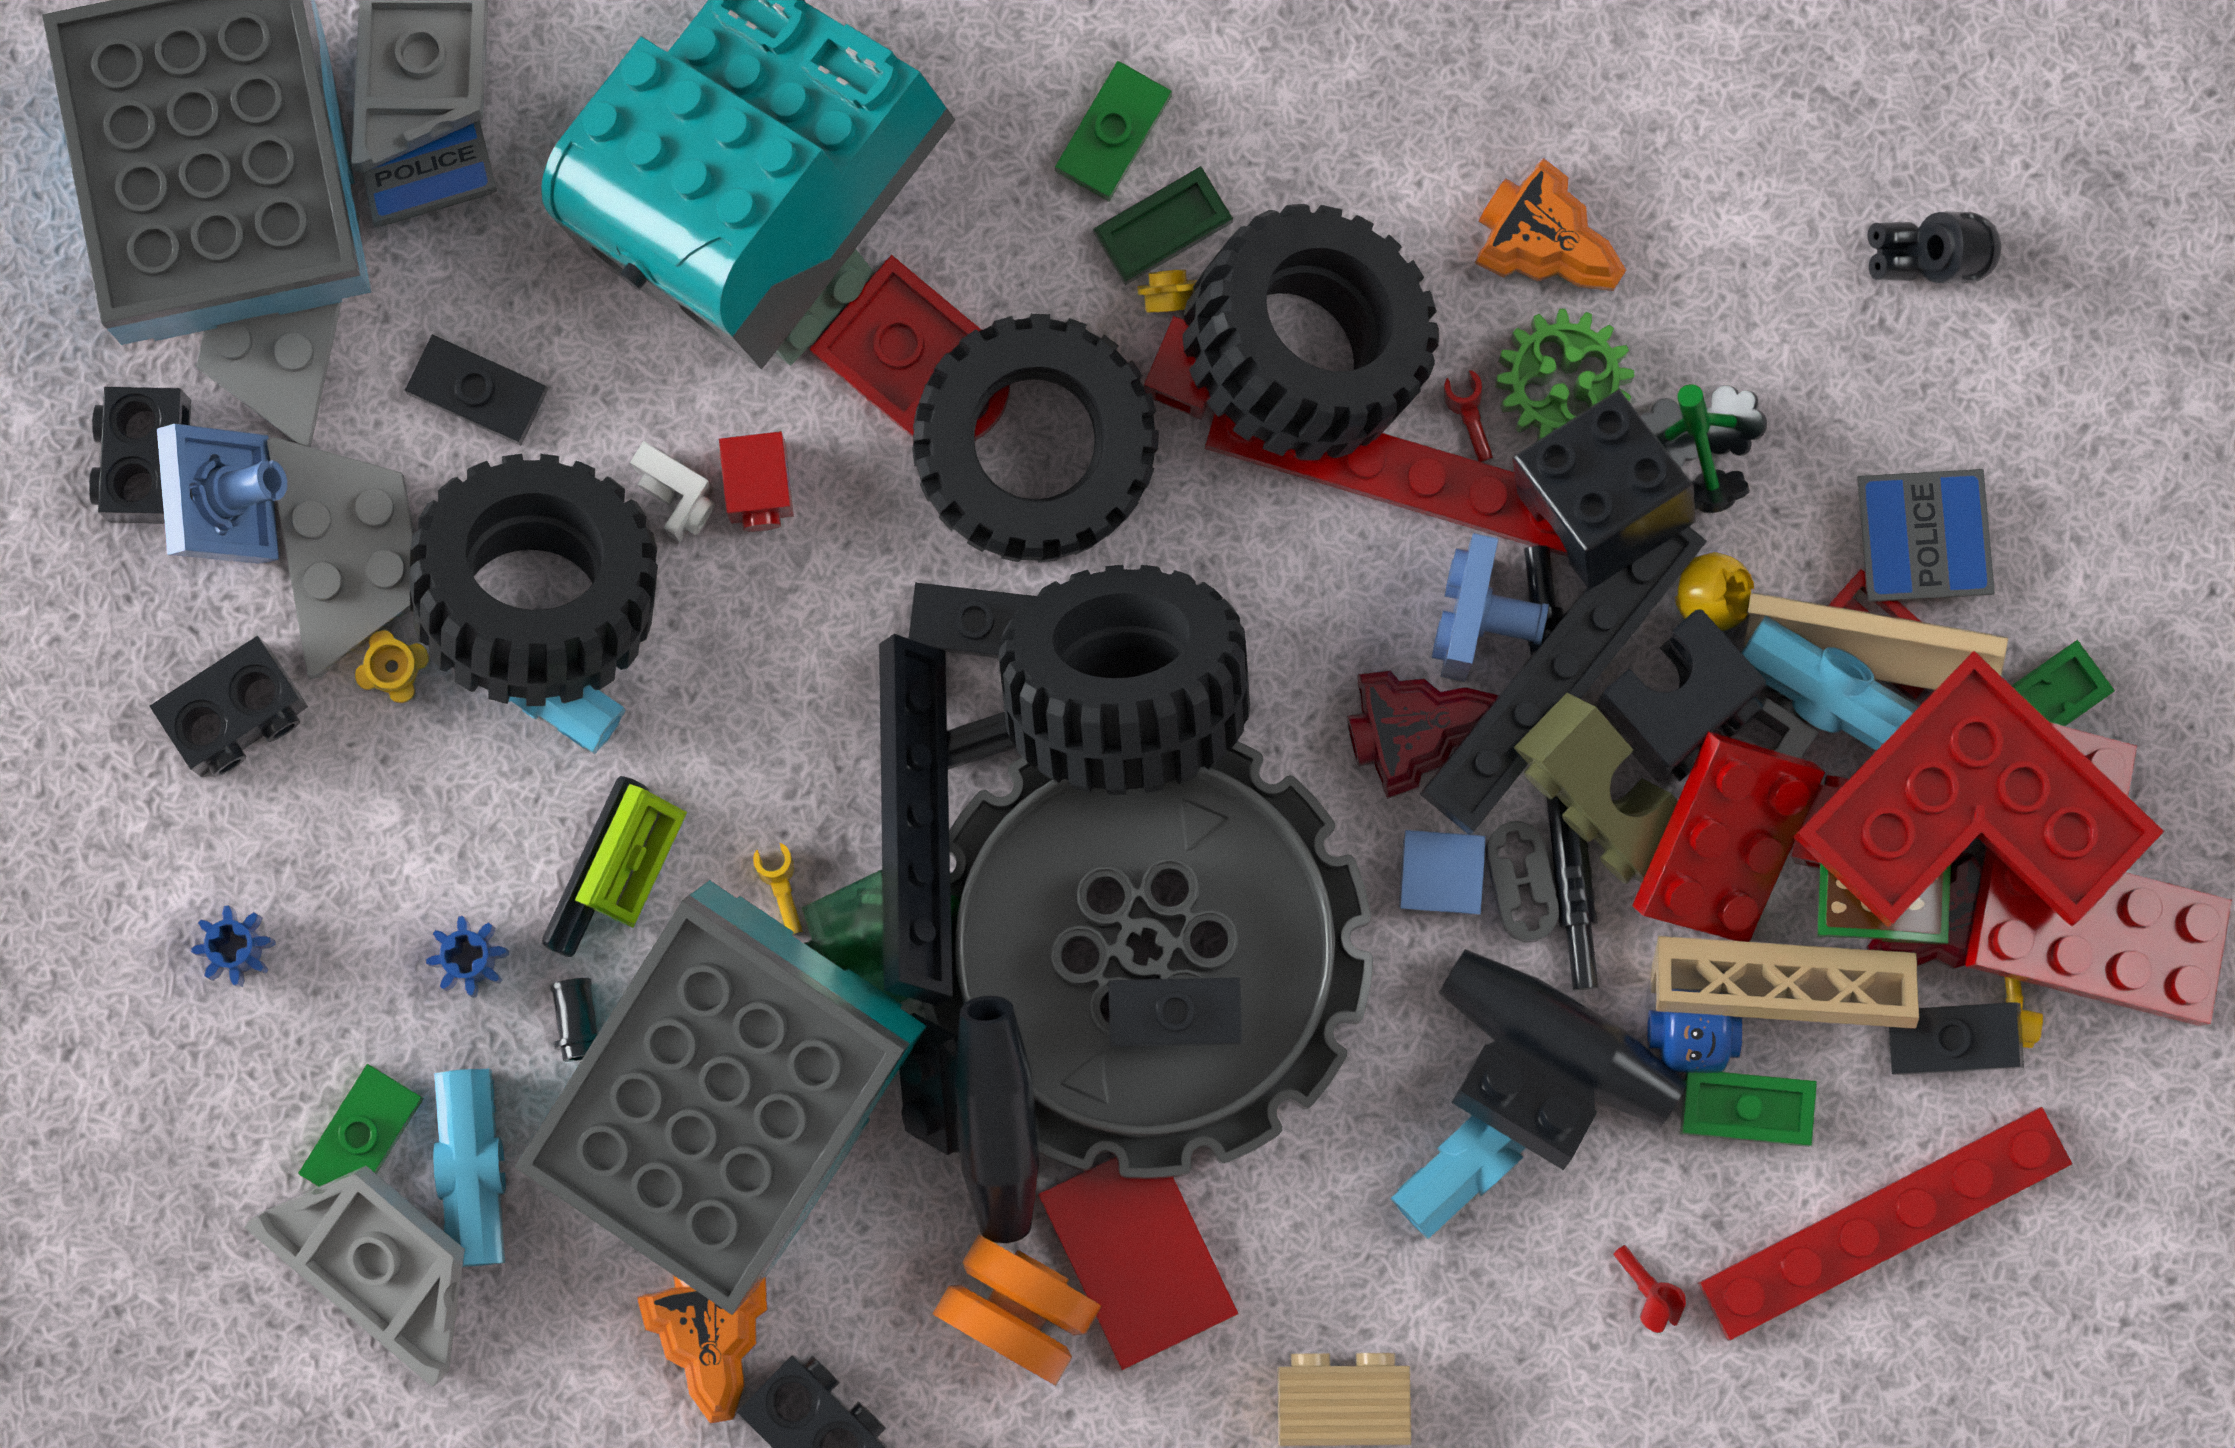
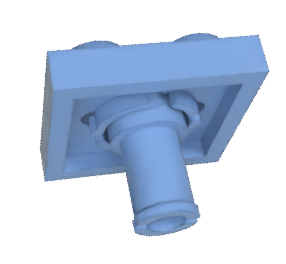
[157,424,287,564]
[1432,533,1549,682]

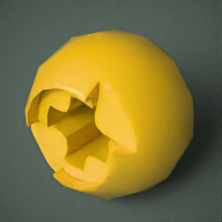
[1675,552,1754,631]

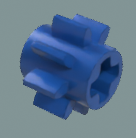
[191,905,276,988]
[426,916,510,998]

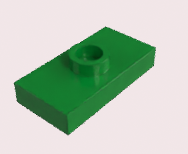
[1055,61,1172,202]
[2012,639,2115,726]
[298,1064,424,1187]

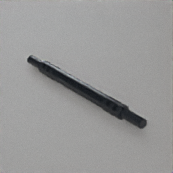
[1524,546,1598,991]

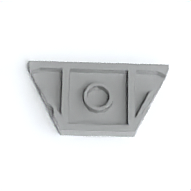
[351,0,488,172]
[196,212,360,447]
[267,438,414,679]
[244,1166,465,1387]

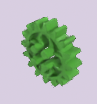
[1495,308,1635,441]

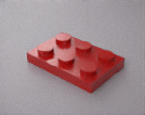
[1632,731,1825,942]

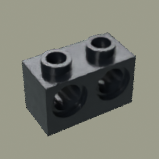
[89,387,191,524]
[149,635,308,777]
[737,1355,887,1448]

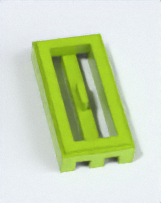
[575,784,687,928]

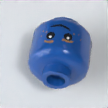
[1647,988,1742,1073]

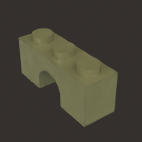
[1514,693,1678,884]

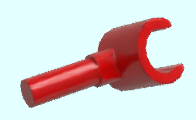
[1444,370,1493,462]
[1613,1245,1686,1333]

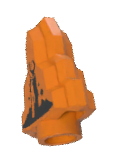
[1475,158,1626,291]
[637,1275,768,1423]

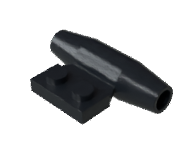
[1439,949,1687,1170]
[899,996,1039,1243]

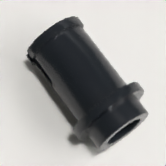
[550,978,598,1062]

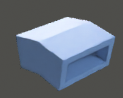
[1399,830,1486,914]

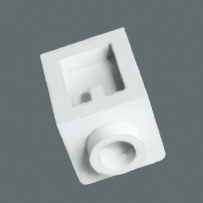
[630,441,715,543]

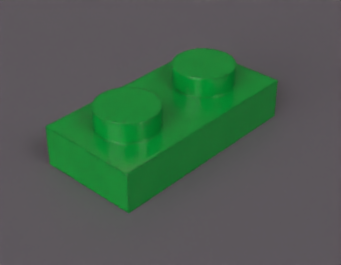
[1680,1072,1817,1147]

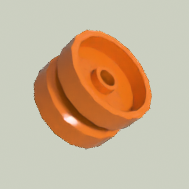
[933,1234,1102,1386]

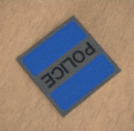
[362,120,497,227]
[1857,469,1995,602]

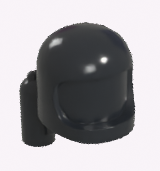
[1867,211,2001,284]

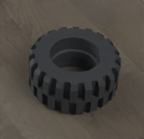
[1182,204,1439,460]
[912,313,1159,563]
[410,453,658,706]
[999,565,1250,795]

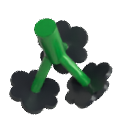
[1641,384,1767,513]

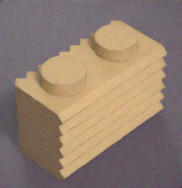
[1277,1353,1411,1446]

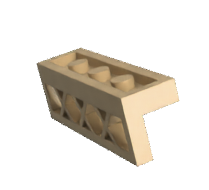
[1744,593,2008,690]
[1651,936,1919,1029]

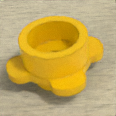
[1137,269,1197,312]
[355,630,429,703]

